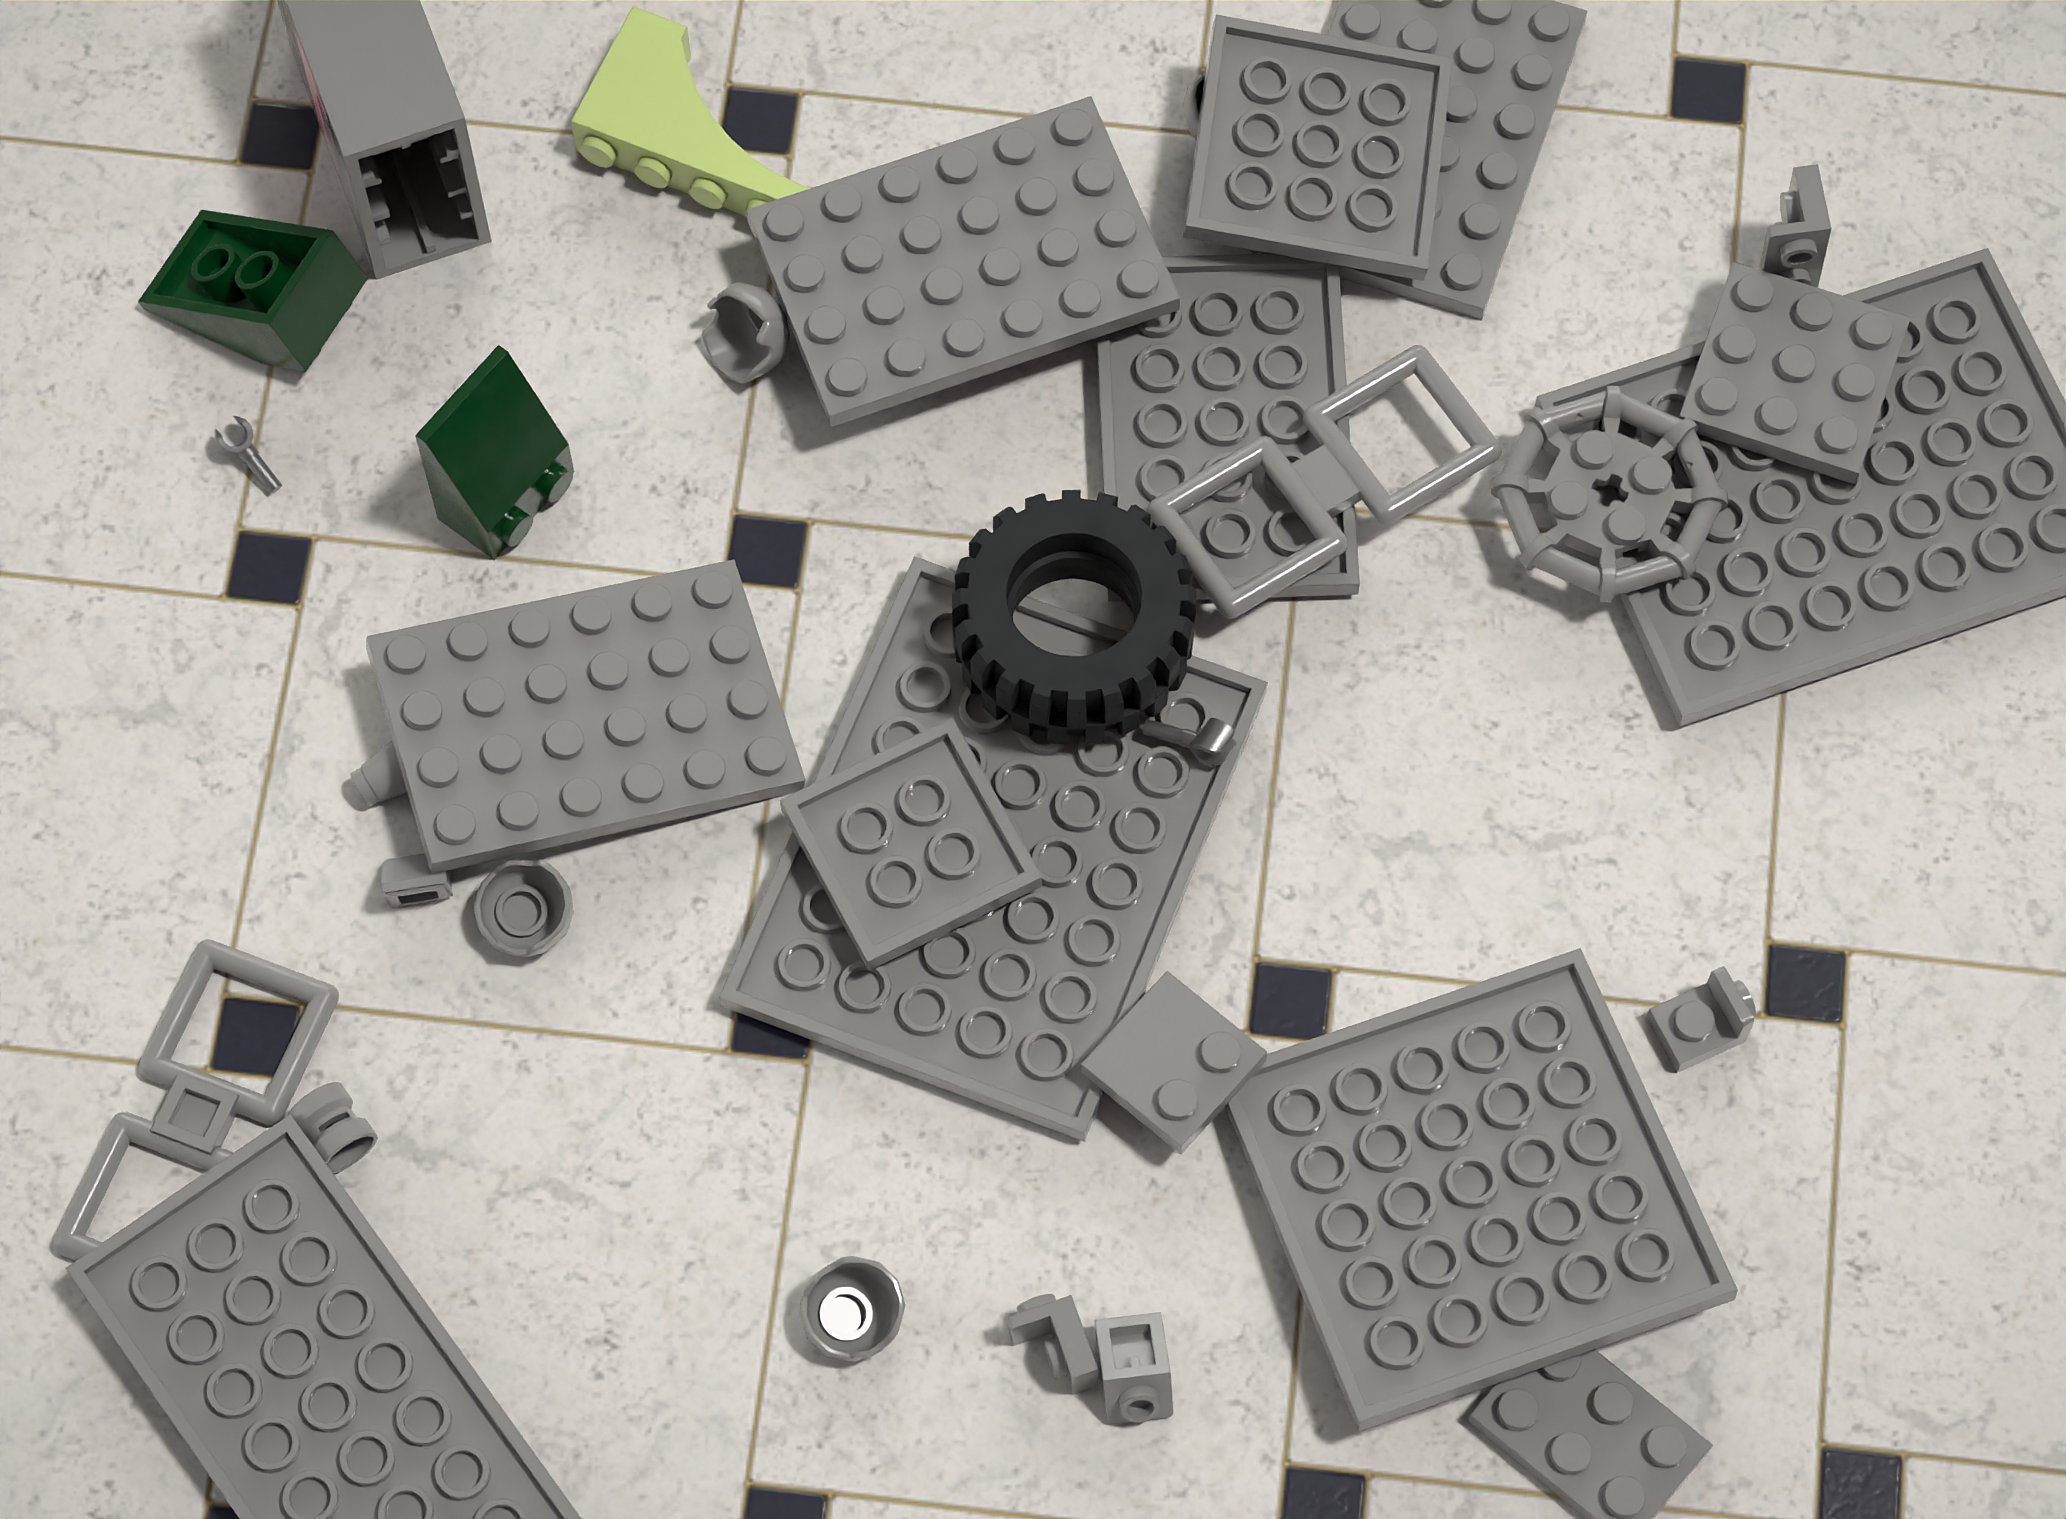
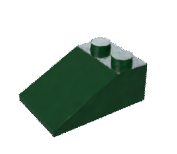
[138,209,368,372]
[415,345,574,560]

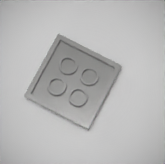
[1679,261,1911,484]
[780,717,1042,971]

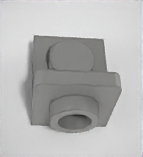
[1646,966,1756,1073]
[1008,1294,1099,1395]
[1095,1312,1173,1424]

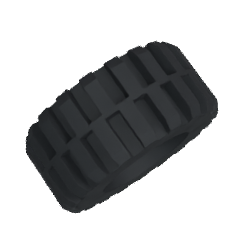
[952,490,1197,745]

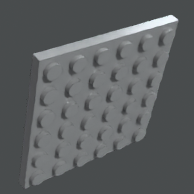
[1225,948,1738,1432]

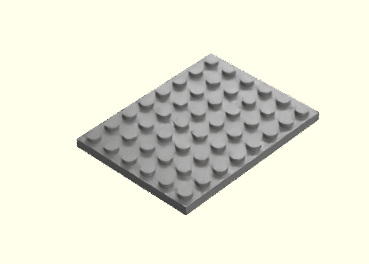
[1534,248,2066,727]
[719,556,1268,1142]

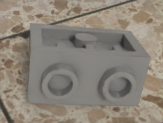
[1759,164,1832,288]

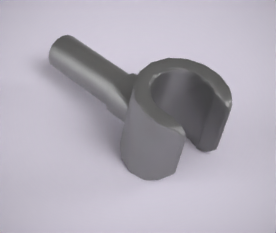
[214,416,282,495]
[1143,718,1236,767]

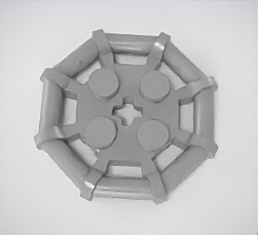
[1491,386,1728,603]

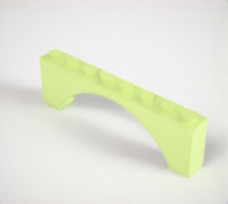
[571,6,810,219]

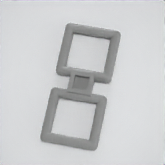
[1148,345,1502,619]
[53,939,339,1261]

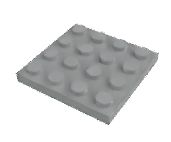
[1183,14,1453,281]

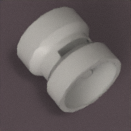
[287,1082,378,1174]

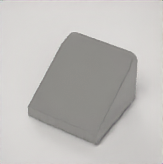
[381,853,453,908]

